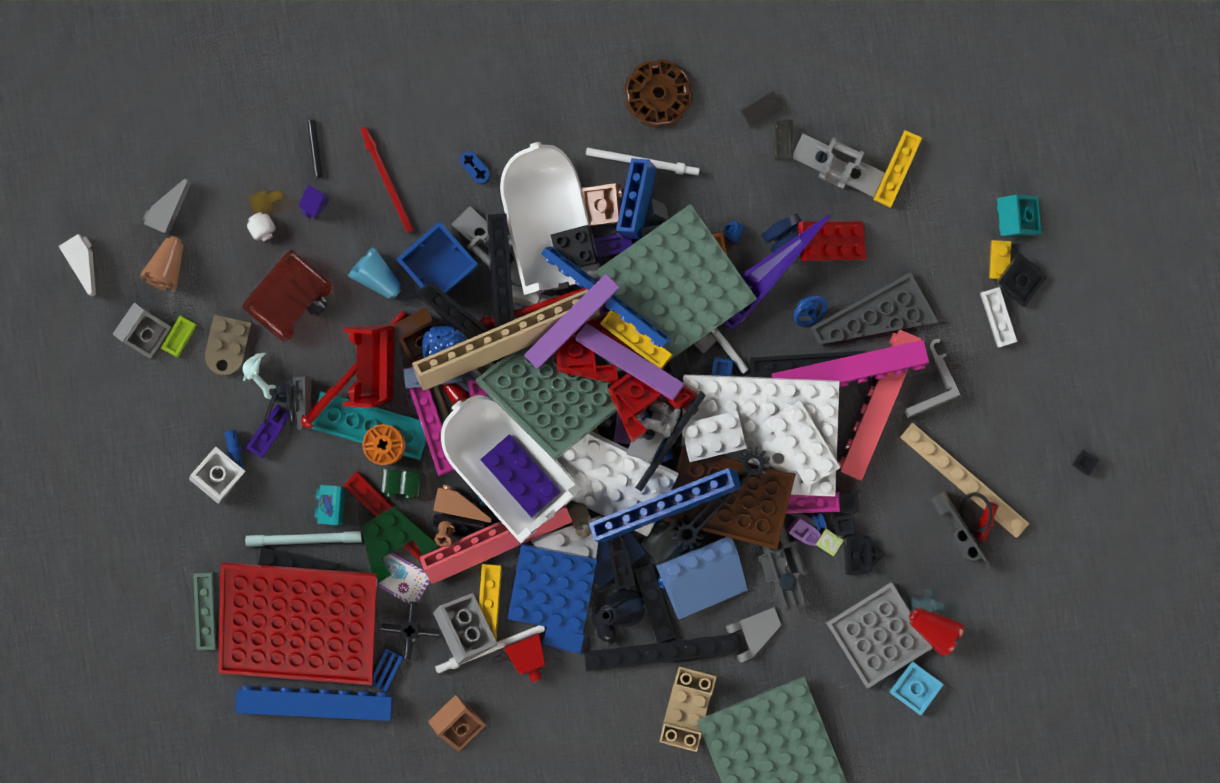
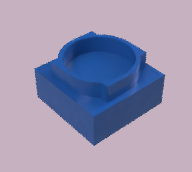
[396,221,479,295]

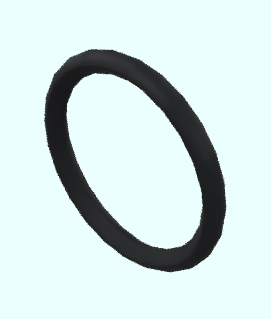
[960,492,993,533]

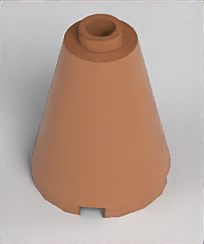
[140,236,184,292]

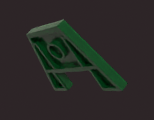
[361,506,439,584]

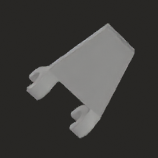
[725,607,781,662]

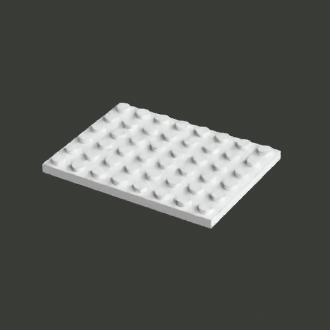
[682,374,840,496]

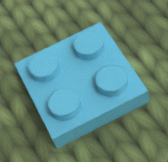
[889,661,944,715]

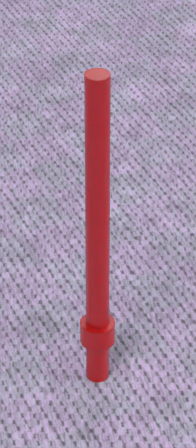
[360,127,414,233]

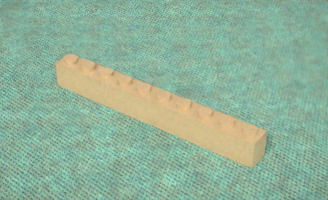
[412,289,600,391]

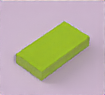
[161,315,197,358]

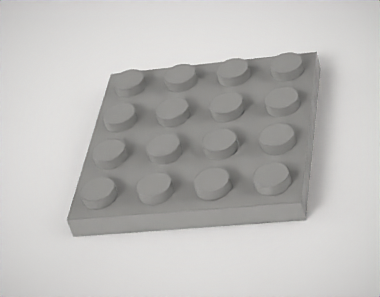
[826,582,932,689]

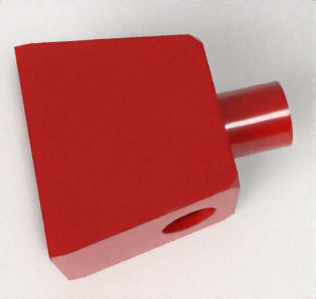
[504,634,545,682]

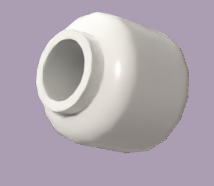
[247,212,276,242]

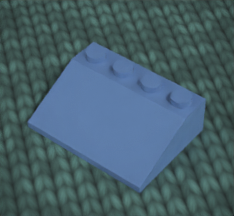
[656,537,748,620]

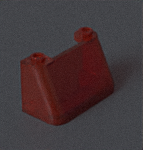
[242,250,333,342]

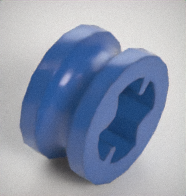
[812,512,827,531]

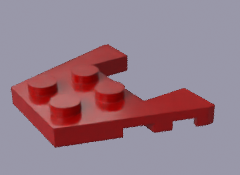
[555,314,618,384]
[608,373,690,443]

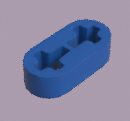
[460,151,490,184]

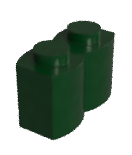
[381,469,423,499]

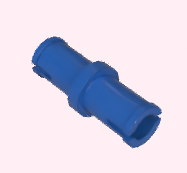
[224,430,244,468]

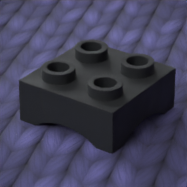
[550,225,599,272]

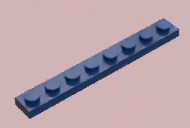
[541,246,672,348]

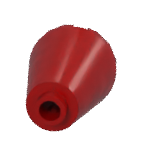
[908,608,964,656]

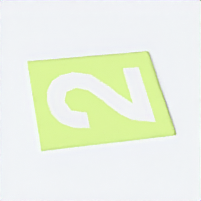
[816,529,844,556]

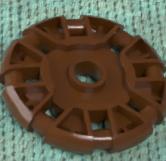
[624,59,693,127]

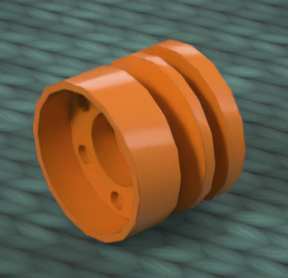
[362,424,406,465]

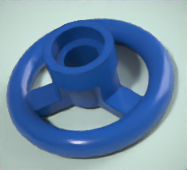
[794,295,827,327]

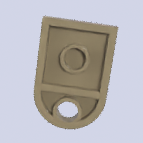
[205,315,252,375]

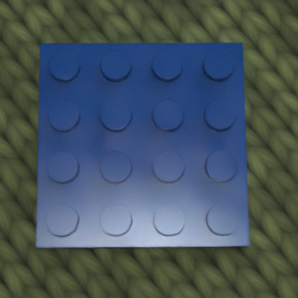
[507,544,598,634]

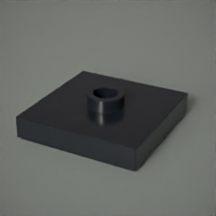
[996,253,1047,307]

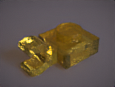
[248,190,284,215]

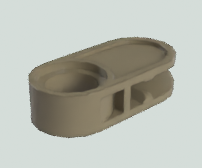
[570,503,592,537]

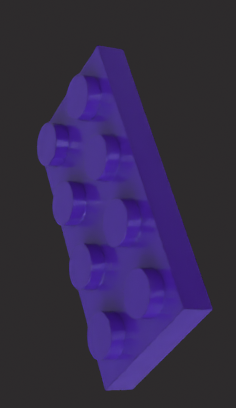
[480,434,561,518]

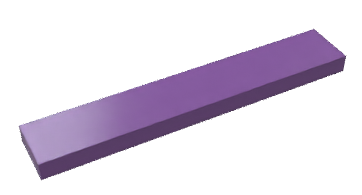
[524,274,620,369]
[575,323,684,400]

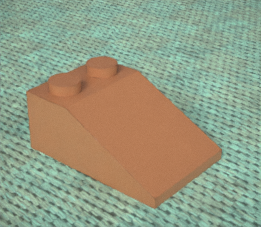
[433,485,493,523]

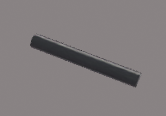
[307,120,322,177]

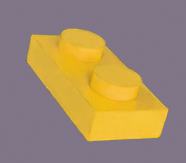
[989,240,1011,279]

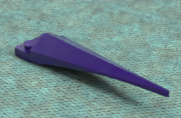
[725,214,831,330]

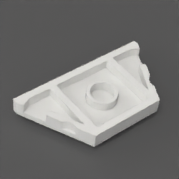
[531,516,602,558]

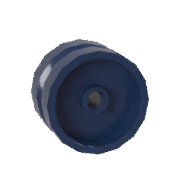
[761,213,802,253]

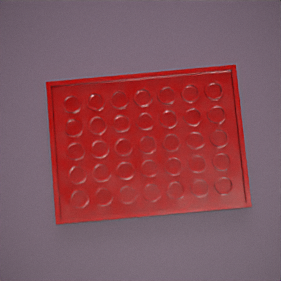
[218,562,377,685]

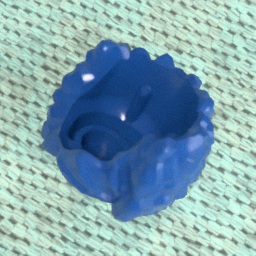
[422,326,466,358]

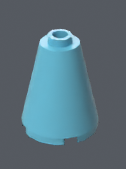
[347,247,401,299]

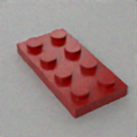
[798,221,866,261]

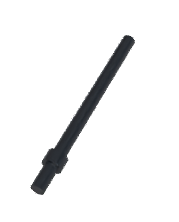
[635,391,706,492]

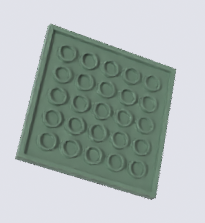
[596,204,757,361]
[476,344,627,460]
[697,676,847,783]

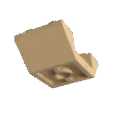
[659,667,717,752]

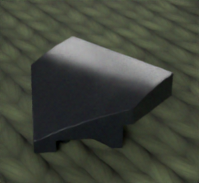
[844,535,886,575]

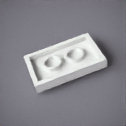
[682,411,747,462]

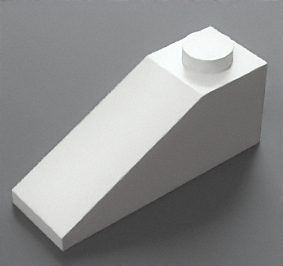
[59,234,96,296]

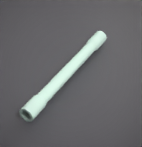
[245,531,362,547]

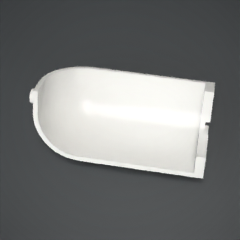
[500,142,601,295]
[441,396,582,543]

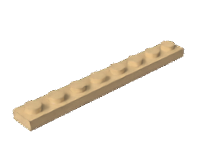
[899,423,1029,538]

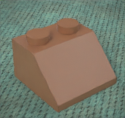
[428,695,486,752]

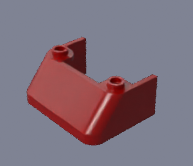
[343,325,394,408]

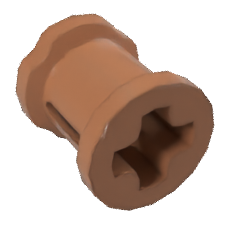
[435,521,455,547]

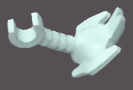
[243,353,276,400]

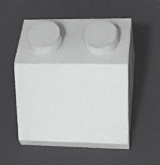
[189,447,245,504]

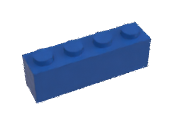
[616,158,657,239]

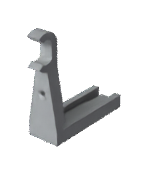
[905,339,960,418]

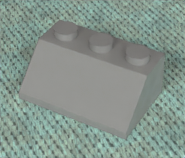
[433,593,497,665]

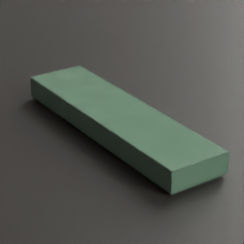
[193,572,217,651]

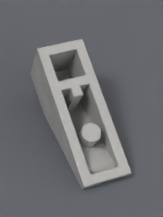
[143,179,191,235]

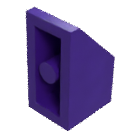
[298,185,329,219]

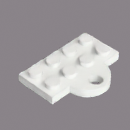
[767,400,841,487]

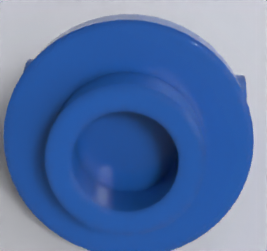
[724,221,745,244]

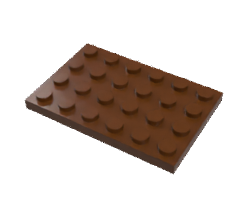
[664,446,796,549]

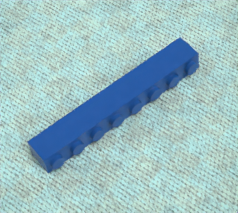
[589,468,742,542]
[235,685,393,721]

